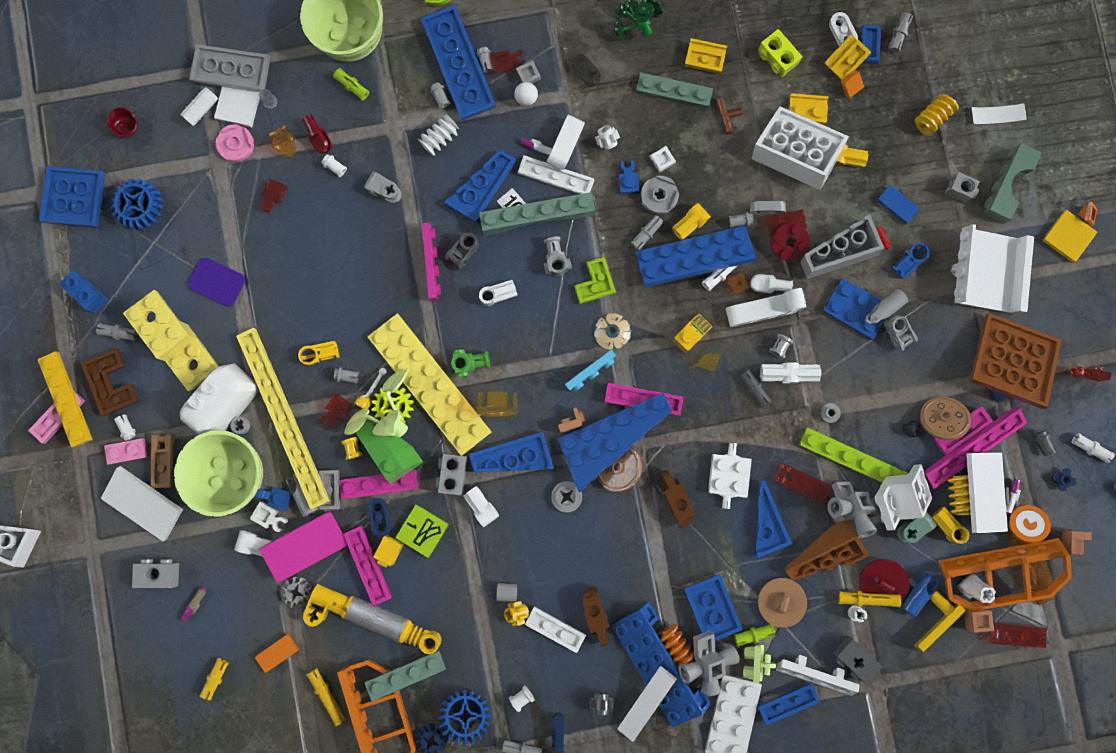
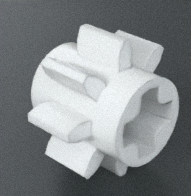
[595,125,620,149]

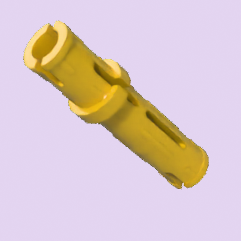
[839,591,901,607]
[306,668,347,727]

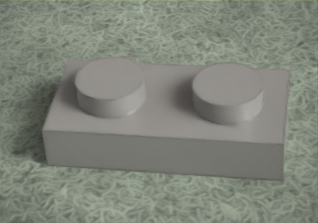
[319,470,340,510]

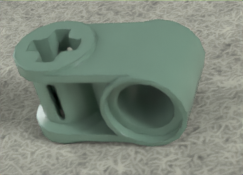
[897,511,937,543]

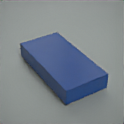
[860,25,881,64]
[877,185,919,224]

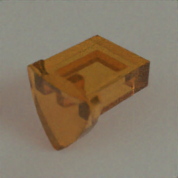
[269,125,296,157]

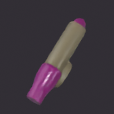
[181,587,206,621]

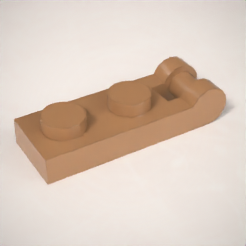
[151,434,175,488]

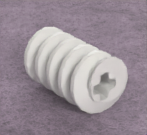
[418,114,459,156]

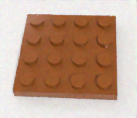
[969,313,1062,410]

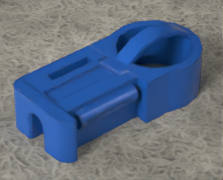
[891,243,930,279]

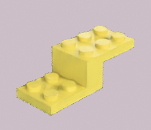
[123,290,219,392]

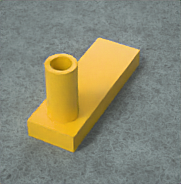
[914,590,966,652]

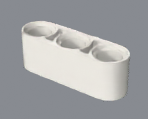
[547,114,585,170]

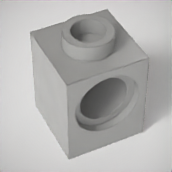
[945,172,980,203]

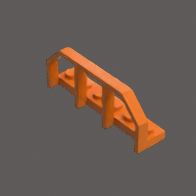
[938,538,1072,611]
[337,659,417,753]

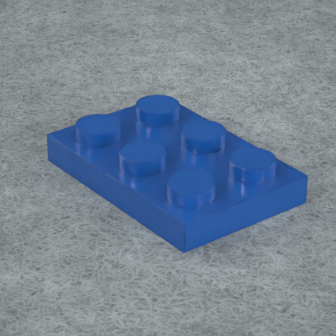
[822,278,884,340]
[684,574,743,641]

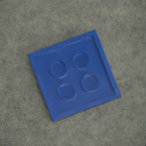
[39,166,105,228]

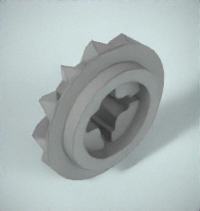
[551,481,582,512]
[281,577,312,608]

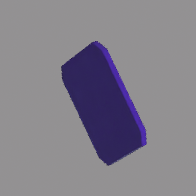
[187,258,246,307]

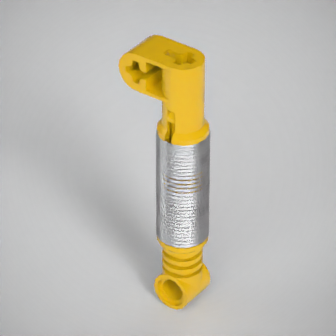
[303,584,442,654]

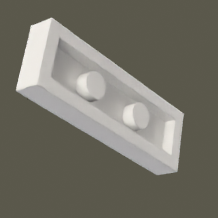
[525,606,586,653]

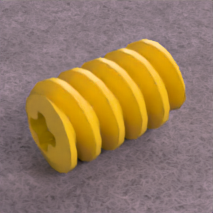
[915,94,959,136]
[948,475,971,515]

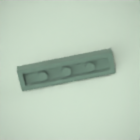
[636,72,713,109]
[365,650,446,701]

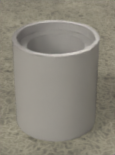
[497,583,517,602]

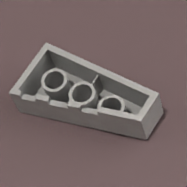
[800,214,884,279]

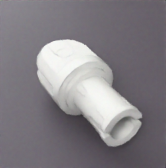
[750,274,793,294]

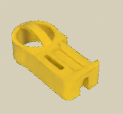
[298,341,339,366]

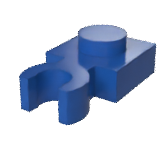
[619,160,639,195]

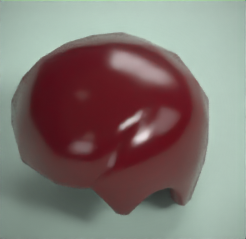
[106,107,138,139]

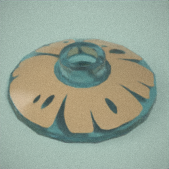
[594,313,631,351]

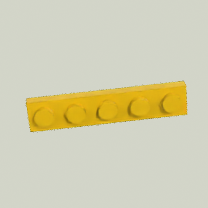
[38,352,93,448]

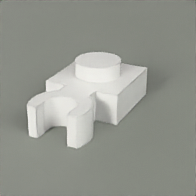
[250,502,288,532]

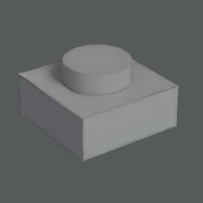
[516,60,541,83]

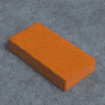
[255,633,300,673]

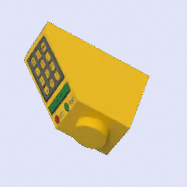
[672,314,712,354]

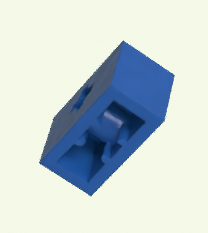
[59,270,109,314]

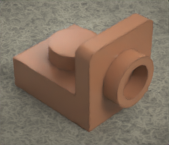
[558,407,585,433]

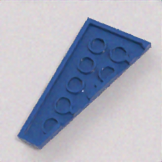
[558,393,672,493]

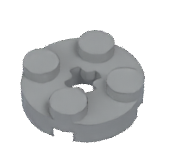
[641,176,679,214]

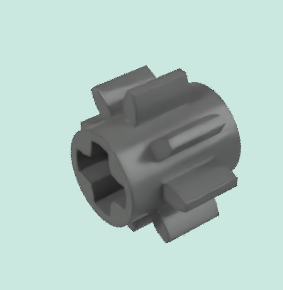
[590,692,613,715]

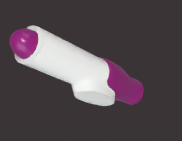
[521,138,552,155]
[1006,479,1021,516]

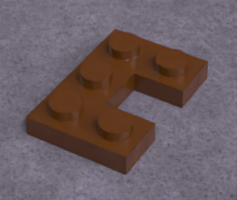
[81,348,140,416]

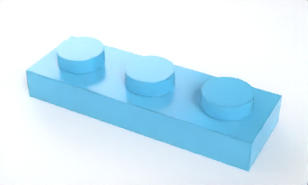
[565,350,616,392]

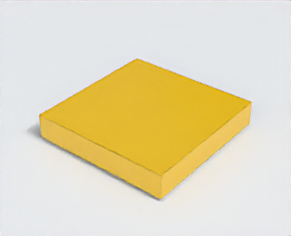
[1042,210,1097,263]

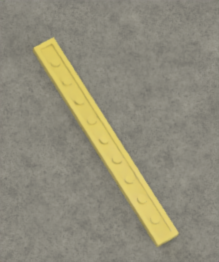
[236,328,330,510]

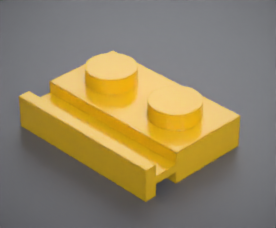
[824,34,871,80]
[684,38,727,74]
[789,93,828,125]

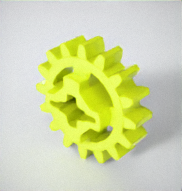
[371,388,414,423]

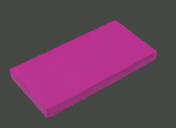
[259,511,348,583]

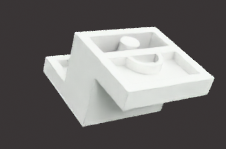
[875,464,932,530]

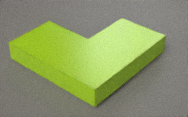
[574,257,616,304]

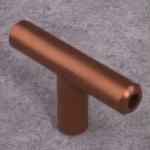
[716,98,743,135]

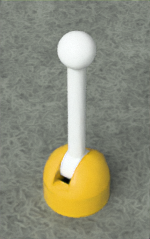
[354,368,387,409]

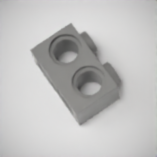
[436,454,468,495]

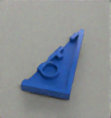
[755,480,792,558]

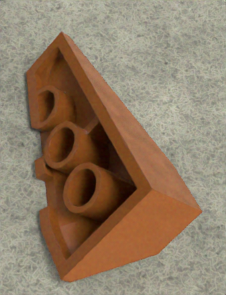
[785,520,869,580]

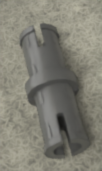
[739,370,772,408]

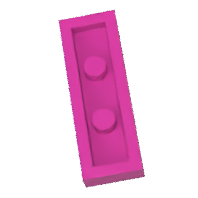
[933,406,993,455]

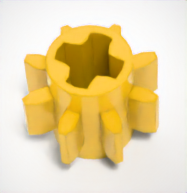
[504,601,529,626]

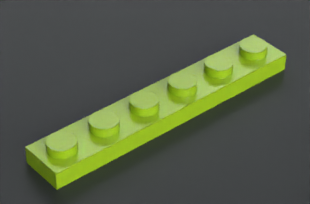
[799,428,908,483]

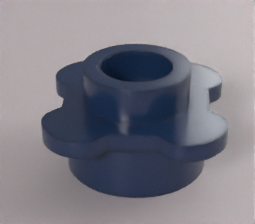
[1053,468,1076,491]

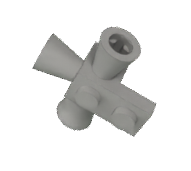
[828,482,881,538]
[678,631,739,696]

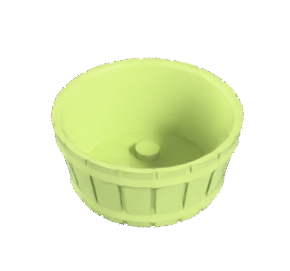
[300,0,383,62]
[174,430,263,516]

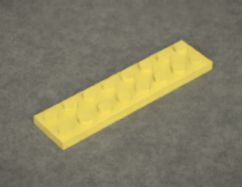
[368,313,492,456]

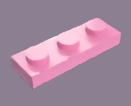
[28,391,85,444]

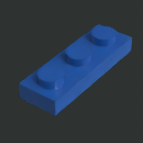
[757,682,820,726]

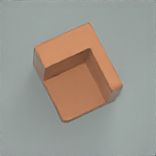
[1063,530,1092,555]
[964,610,994,633]

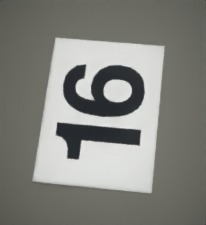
[497,188,526,208]

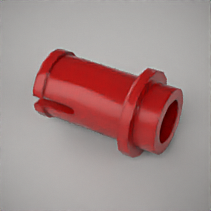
[877,226,891,252]

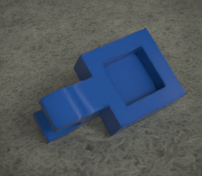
[255,487,292,511]

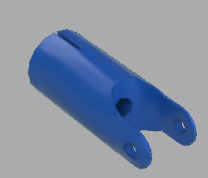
[900,573,939,618]

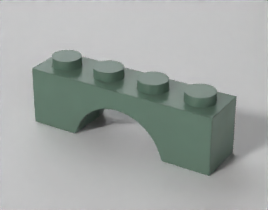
[983,143,1042,224]

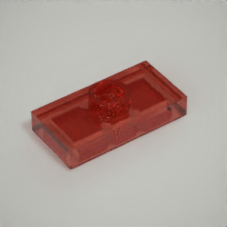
[765,209,807,237]

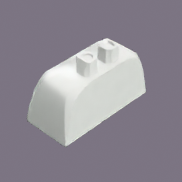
[179,364,260,435]

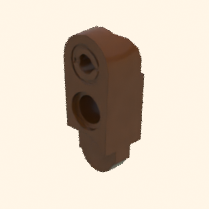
[660,469,694,529]
[582,586,610,647]

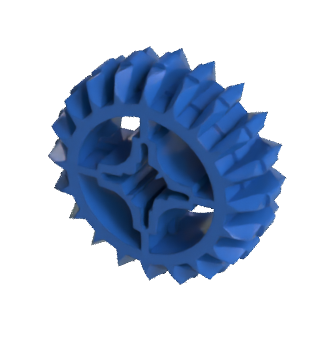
[110,178,163,230]
[437,690,492,746]

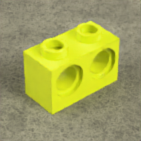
[758,29,803,77]

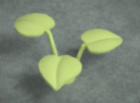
[344,369,410,438]

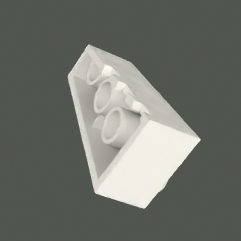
[0,526,41,567]

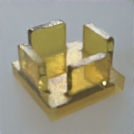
[477,391,518,418]

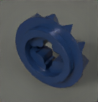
[416,724,447,753]

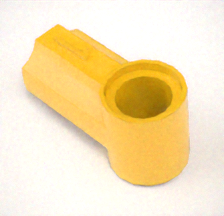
[834,144,869,168]
[672,203,711,240]
[931,507,969,544]

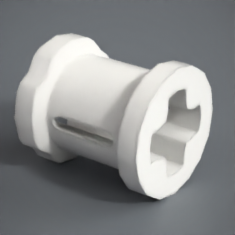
[509,686,535,712]

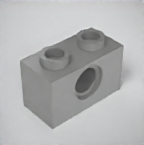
[132,559,179,588]

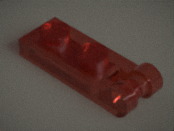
[773,463,831,503]
[988,623,1047,648]

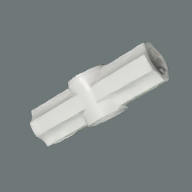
[760,363,821,383]

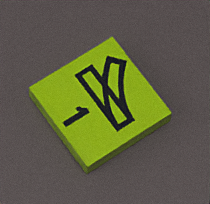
[396,504,449,558]

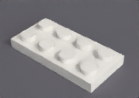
[705,674,762,753]

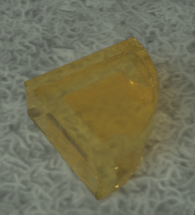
[696,353,720,372]

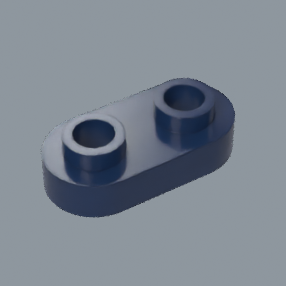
[367,498,392,537]

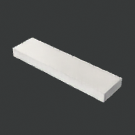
[517,155,594,194]
[618,666,677,742]

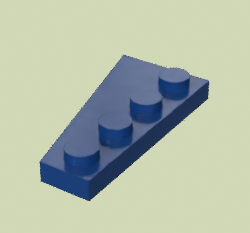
[444,150,516,223]
[469,432,554,473]

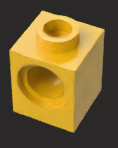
[373,535,404,567]

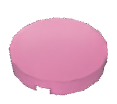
[215,124,254,162]

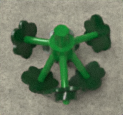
[614,0,663,40]

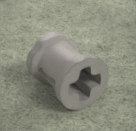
[769,334,793,359]

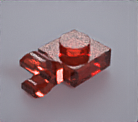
[260,178,288,214]

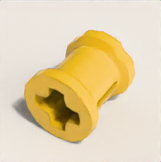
[341,437,363,460]

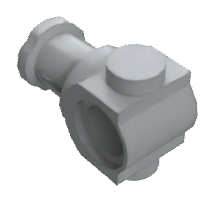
[544,236,572,276]

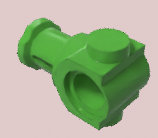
[451,350,490,378]

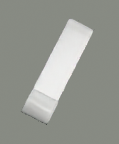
[726,288,807,327]

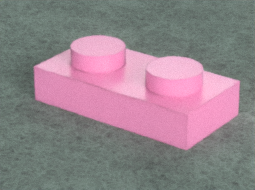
[104,438,148,465]

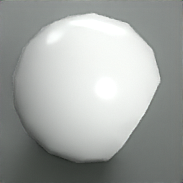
[515,82,538,106]

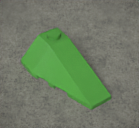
[356,414,423,484]

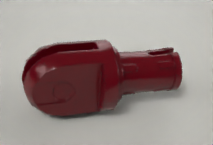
[302,114,332,154]

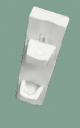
[776,655,859,696]

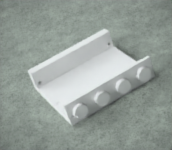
[954,224,1034,314]

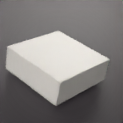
[650,146,676,173]

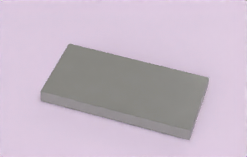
[189,44,271,93]

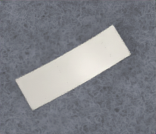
[972,103,1027,124]

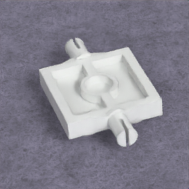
[708,443,751,509]

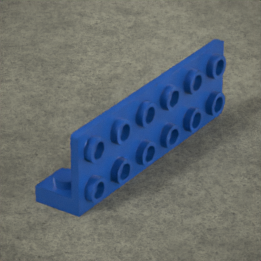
[611,601,711,727]

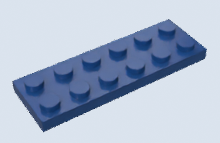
[421,5,496,121]
[635,225,756,288]

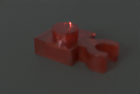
[490,50,525,74]
[1070,366,1111,382]
[320,393,352,429]

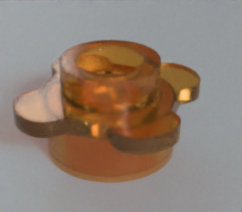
[727,272,750,295]

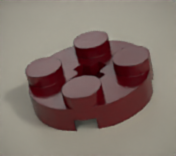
[770,222,809,261]

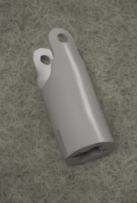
[865,289,909,324]
[286,473,319,517]

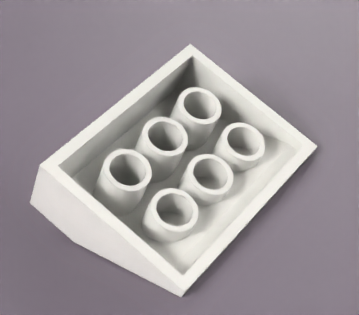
[752,107,849,190]

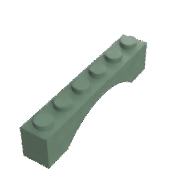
[479,192,595,236]

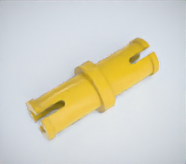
[199,658,229,700]

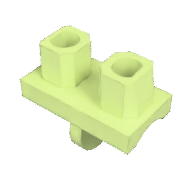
[743,644,776,683]

